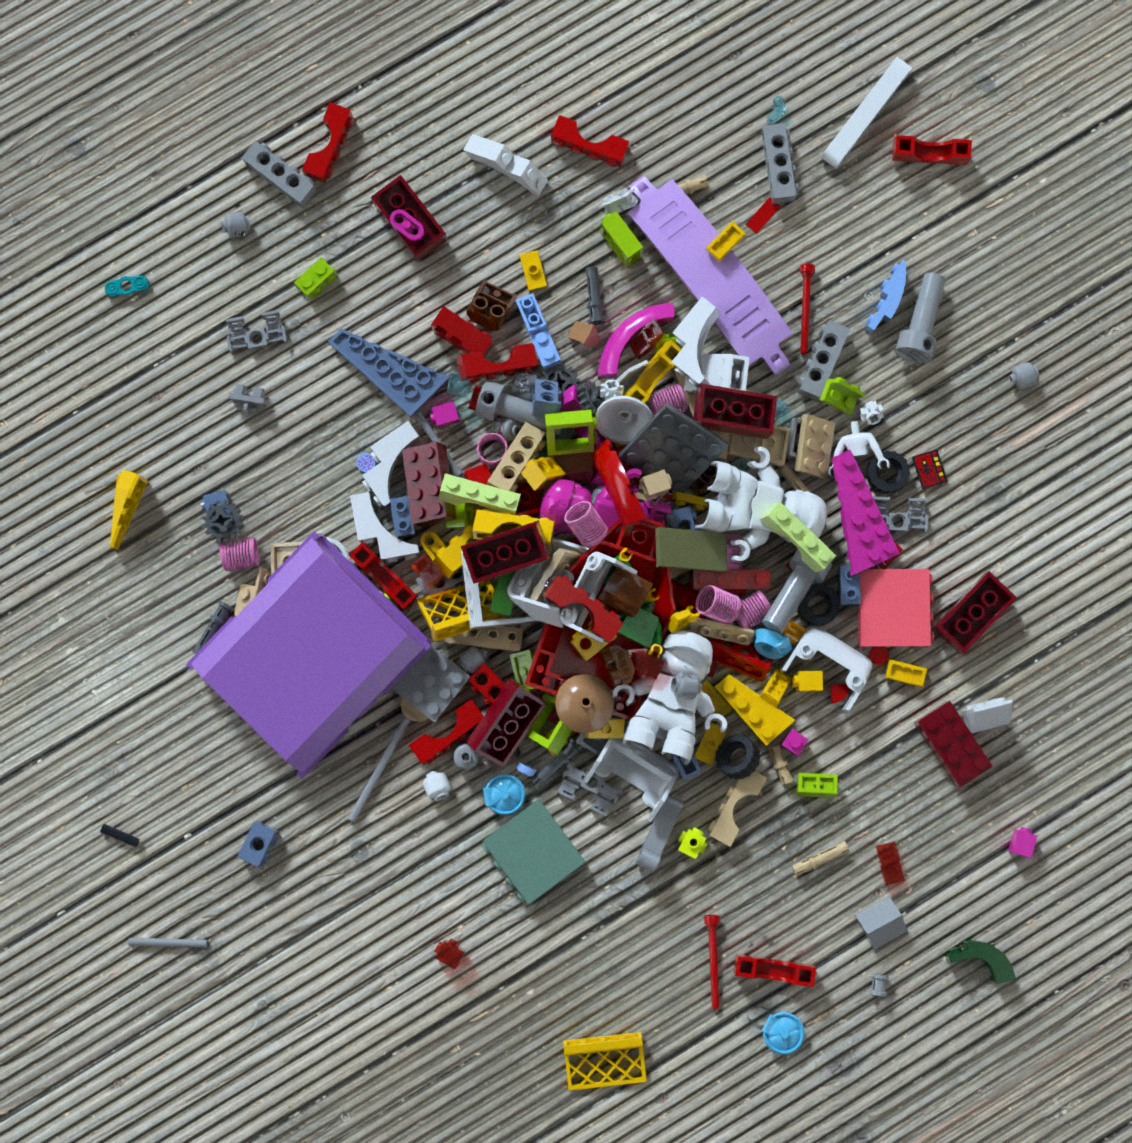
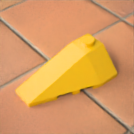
[110,469,148,550]

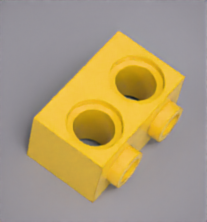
[521,456,566,491]
[570,621,618,661]
[791,671,823,692]

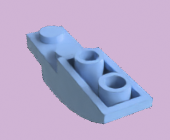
[865,260,906,335]
[516,293,561,369]

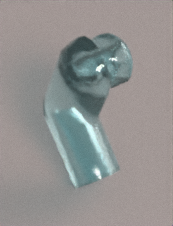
[766,96,785,124]

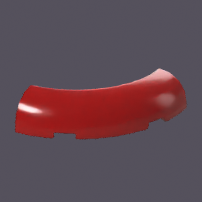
[593,438,646,525]

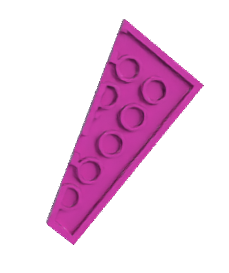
[832,450,900,576]

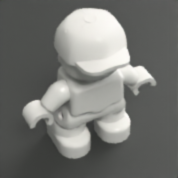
[695,447,827,561]
[612,630,727,765]

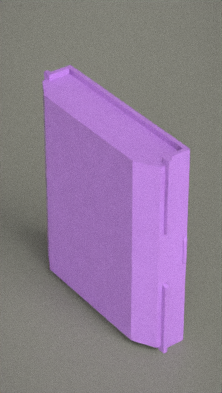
[186,531,432,779]

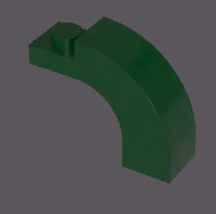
[945,940,1016,984]

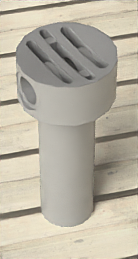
[895,273,946,363]
[475,380,563,435]
[762,549,832,634]

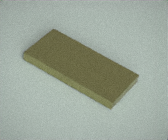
[655,527,727,572]

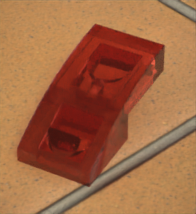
[629,318,664,360]
[876,841,905,886]

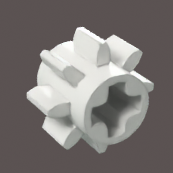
[600,380,624,401]
[860,401,884,425]

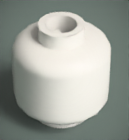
[423,771,451,801]

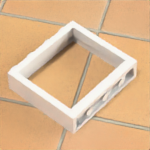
[461,551,539,629]

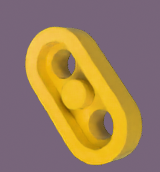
[671,492,709,511]
[420,532,447,561]

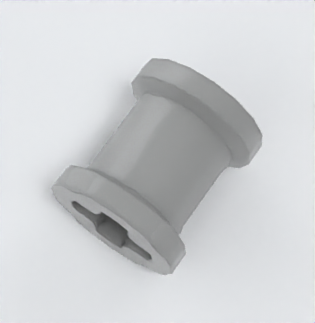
[870,974,889,996]

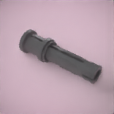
[586,266,605,325]
[192,601,235,654]
[530,738,583,788]

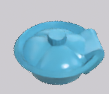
[753,628,793,659]
[483,774,526,815]
[762,1012,805,1055]

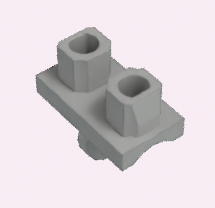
[229,384,267,417]

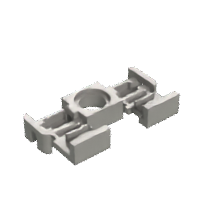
[226,310,288,353]
[873,496,928,532]
[557,762,622,817]

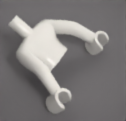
[828,421,890,476]

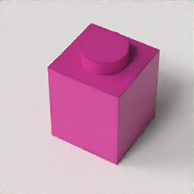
[430,401,460,429]
[780,729,809,756]
[1008,827,1038,858]

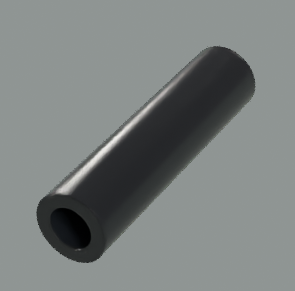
[100,824,140,848]

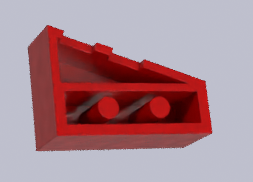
[431,306,493,358]

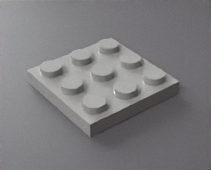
[391,646,471,723]

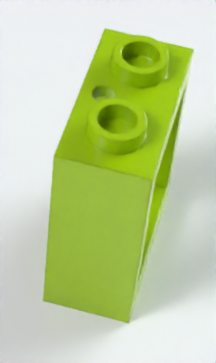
[600,211,643,268]
[545,410,597,456]
[526,693,572,754]

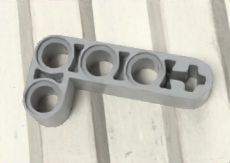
[635,795,684,872]

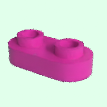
[390,209,424,242]

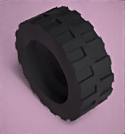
[866,450,910,494]
[797,583,840,626]
[715,734,761,780]

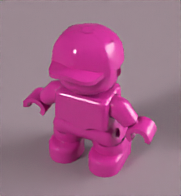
[540,468,671,548]

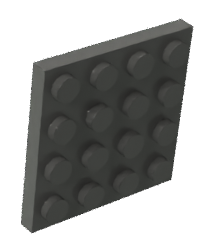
[619,403,728,493]

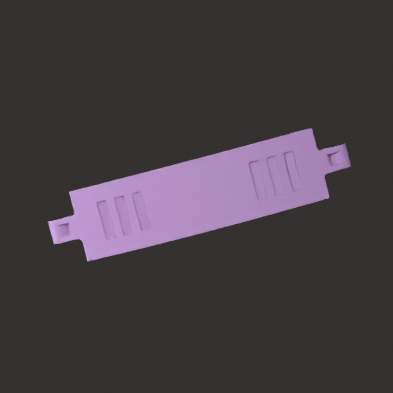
[627,176,792,377]

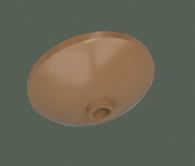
[555,674,614,733]

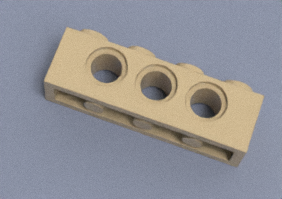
[487,422,546,493]

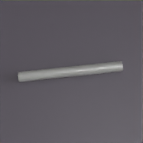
[128,938,208,948]

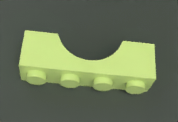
[439,474,521,515]
[760,502,836,573]

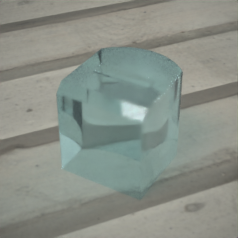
[447,373,470,398]

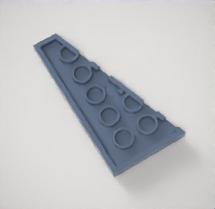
[328,328,450,418]

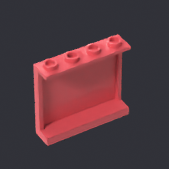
[858,569,934,647]

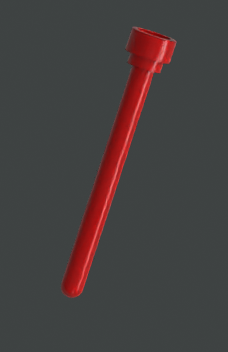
[800,264,815,355]
[704,914,720,1010]

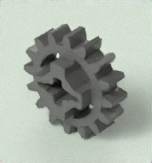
[540,363,580,395]
[577,381,605,417]
[201,500,245,543]

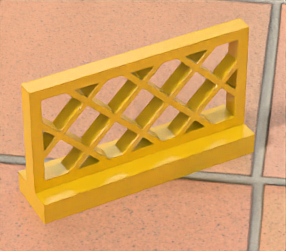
[417,579,506,642]
[563,1032,647,1091]

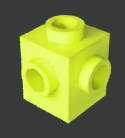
[678,827,708,859]

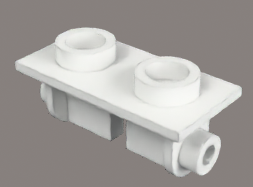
[598,188,638,214]

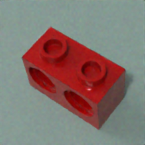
[469,663,505,706]

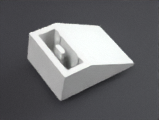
[684,354,749,393]
[962,697,1013,733]

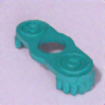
[105,275,150,298]

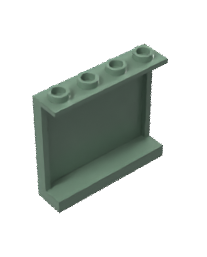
[482,799,585,904]

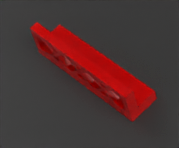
[700,635,773,682]

